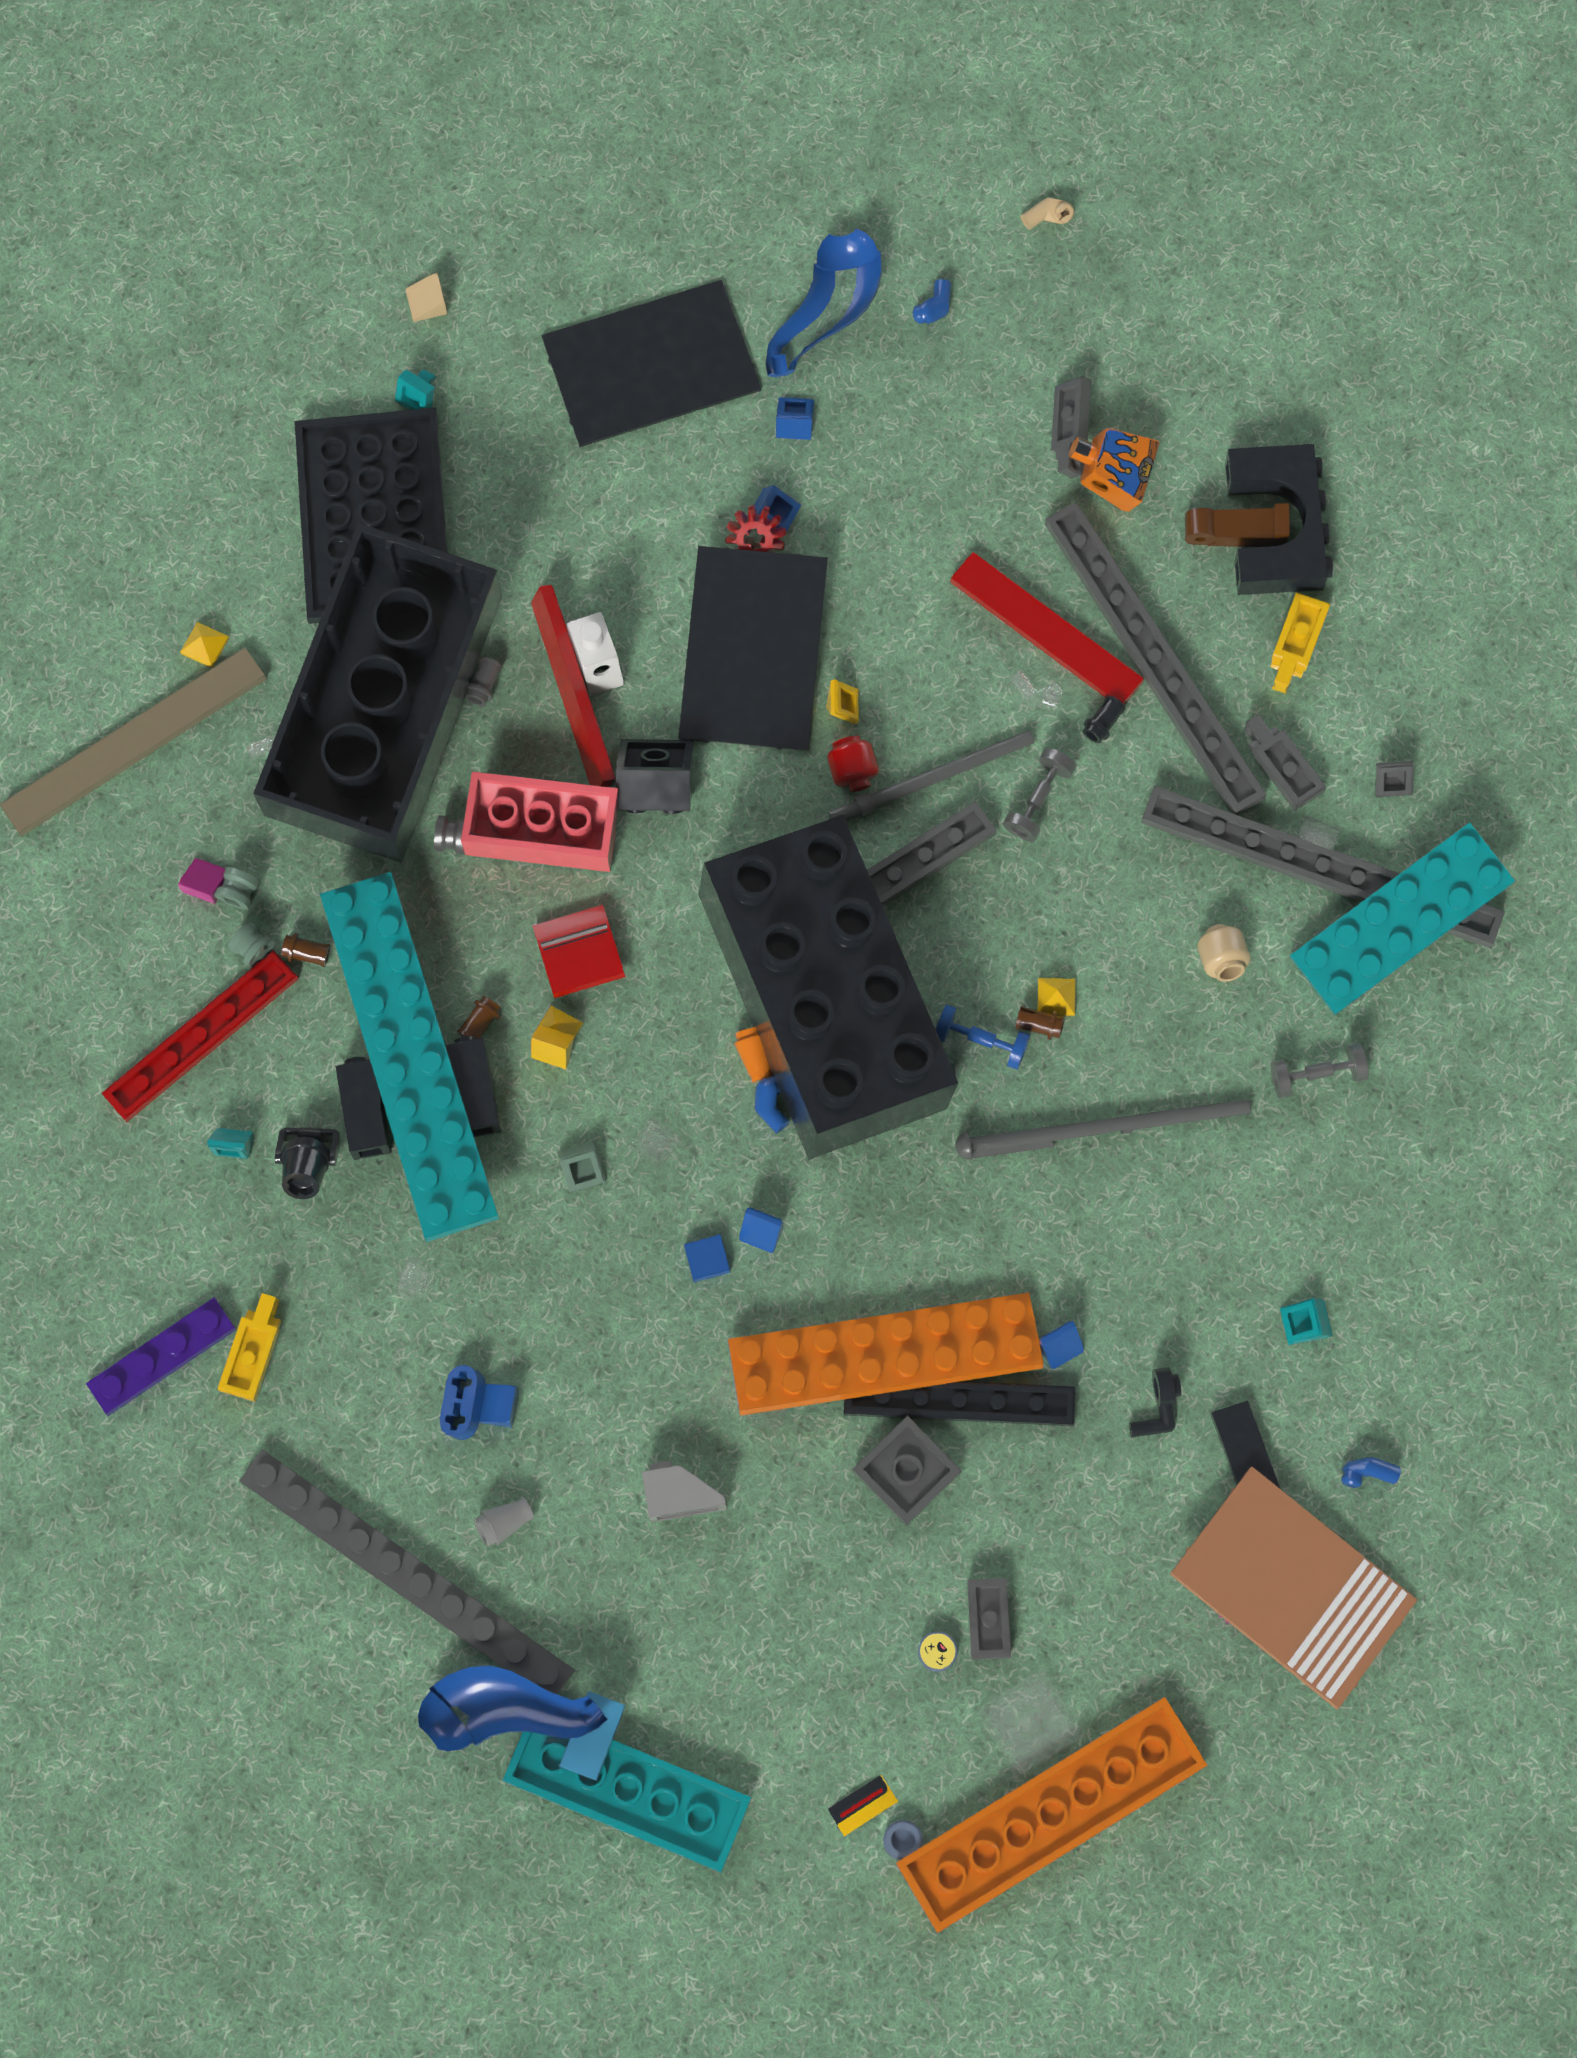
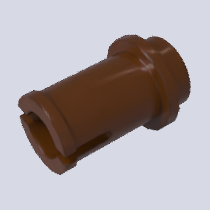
[281,933,331,967]
[457,996,501,1039]
[1016,1006,1065,1040]

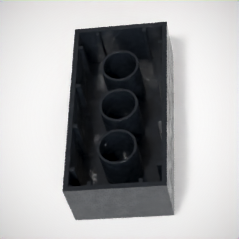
[253,523,502,863]
[698,815,958,1160]

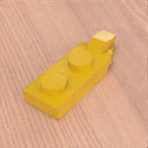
[1270,592,1330,694]
[217,1293,281,1402]

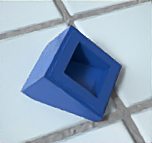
[776,397,814,440]
[754,485,801,531]
[739,1207,783,1253]
[1039,1321,1084,1369]
[479,1384,518,1428]

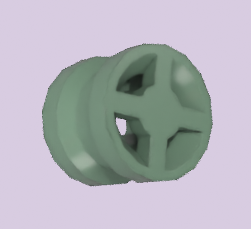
[214,867,260,910]
[228,922,275,969]

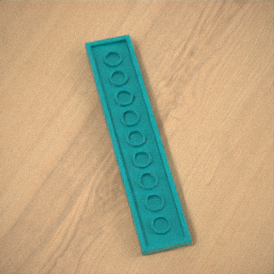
[320,872,499,1242]

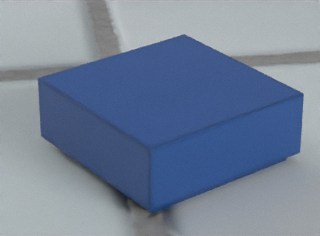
[684,1235,730,1283]

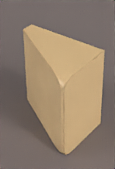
[405,273,447,322]

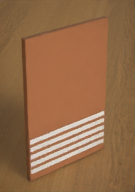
[1170,1466,1418,1710]

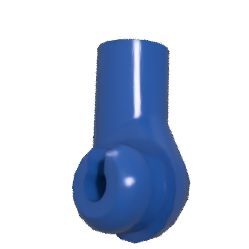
[912,279,952,324]
[755,1076,790,1134]
[1341,1457,1401,1488]

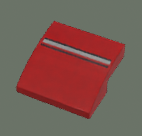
[532,905,625,998]

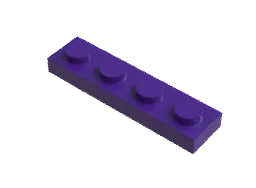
[86,1297,236,1416]

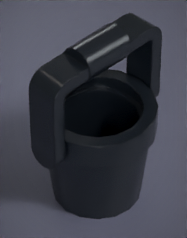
[275,1127,340,1199]

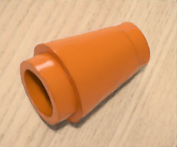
[734,1027,773,1083]

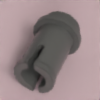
[465,657,502,706]

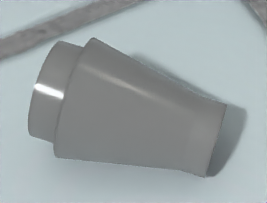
[473,1498,534,1547]

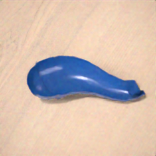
[765,229,882,377]
[418,1666,608,1752]

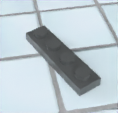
[867,801,996,906]

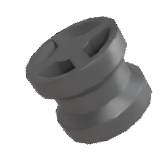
[434,815,465,855]

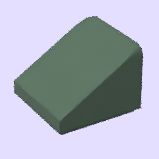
[557,1141,606,1193]

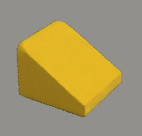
[531,1025,574,1069]

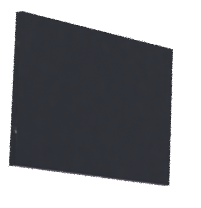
[541,280,761,447]
[678,546,828,751]

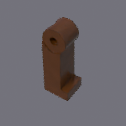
[1185,503,1290,547]

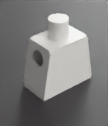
[567,612,624,696]

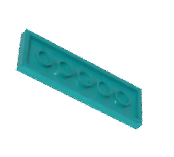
[1289,822,1515,1016]
[502,1732,752,1873]

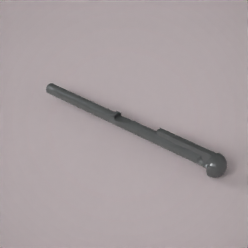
[955,1099,1251,1160]

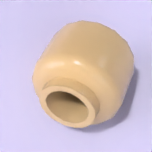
[1197,924,1251,982]

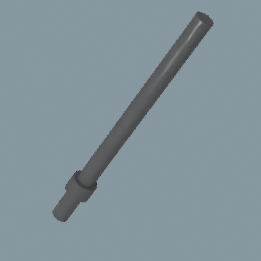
[828,730,1034,820]

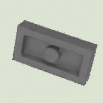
[967,1578,1011,1660]

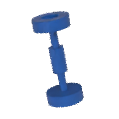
[936,1004,1031,1070]

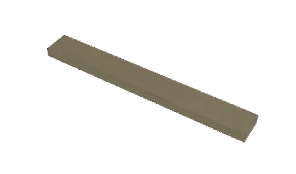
[0,648,266,837]

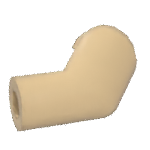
[1020,198,1074,230]

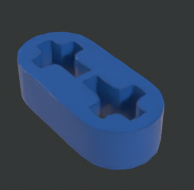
[440,1365,485,1440]

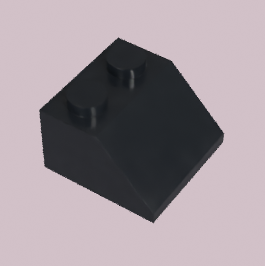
[616,739,694,814]

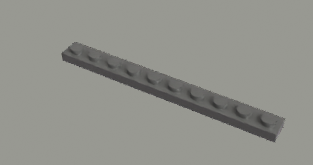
[1045,502,1266,815]
[1141,786,1505,949]
[239,1450,575,1695]

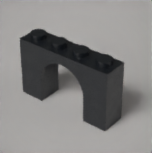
[1225,444,1333,595]
[335,1036,501,1160]

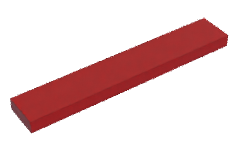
[950,552,1144,705]
[531,585,616,787]
[101,950,299,1123]

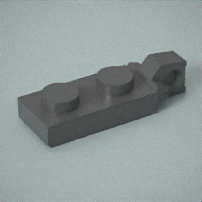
[1051,376,1091,479]
[1244,715,1326,811]

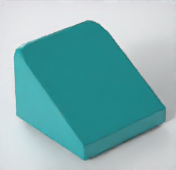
[207,1128,253,1159]
[1280,1298,1333,1345]

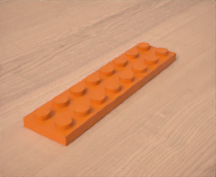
[728,1292,1044,1416]
[896,1697,1208,1934]

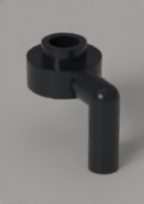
[1129,1367,1181,1438]

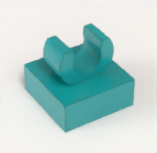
[395,369,436,410]

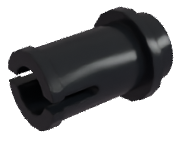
[1083,696,1126,743]

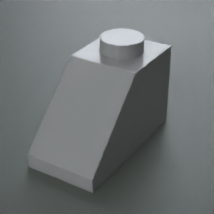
[642,1461,727,1523]

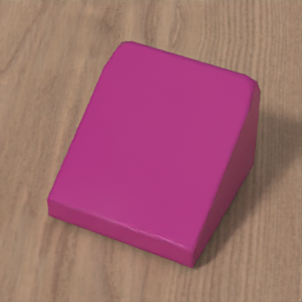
[178,858,225,904]

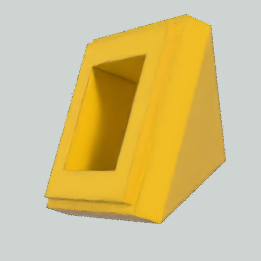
[180,622,229,668]
[826,679,859,724]
[1037,978,1075,1016]
[537,1005,583,1039]

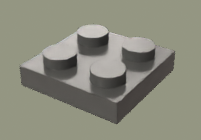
[852,1416,962,1526]

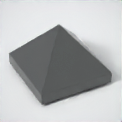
[1375,761,1414,797]

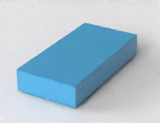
[560,1691,626,1781]

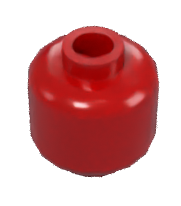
[827,735,879,793]

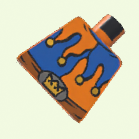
[1069,428,1159,512]

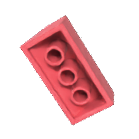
[461,772,618,872]

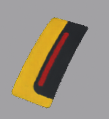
[828,1775,899,1837]

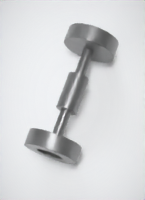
[1003,748,1077,842]
[1271,1043,1369,1099]

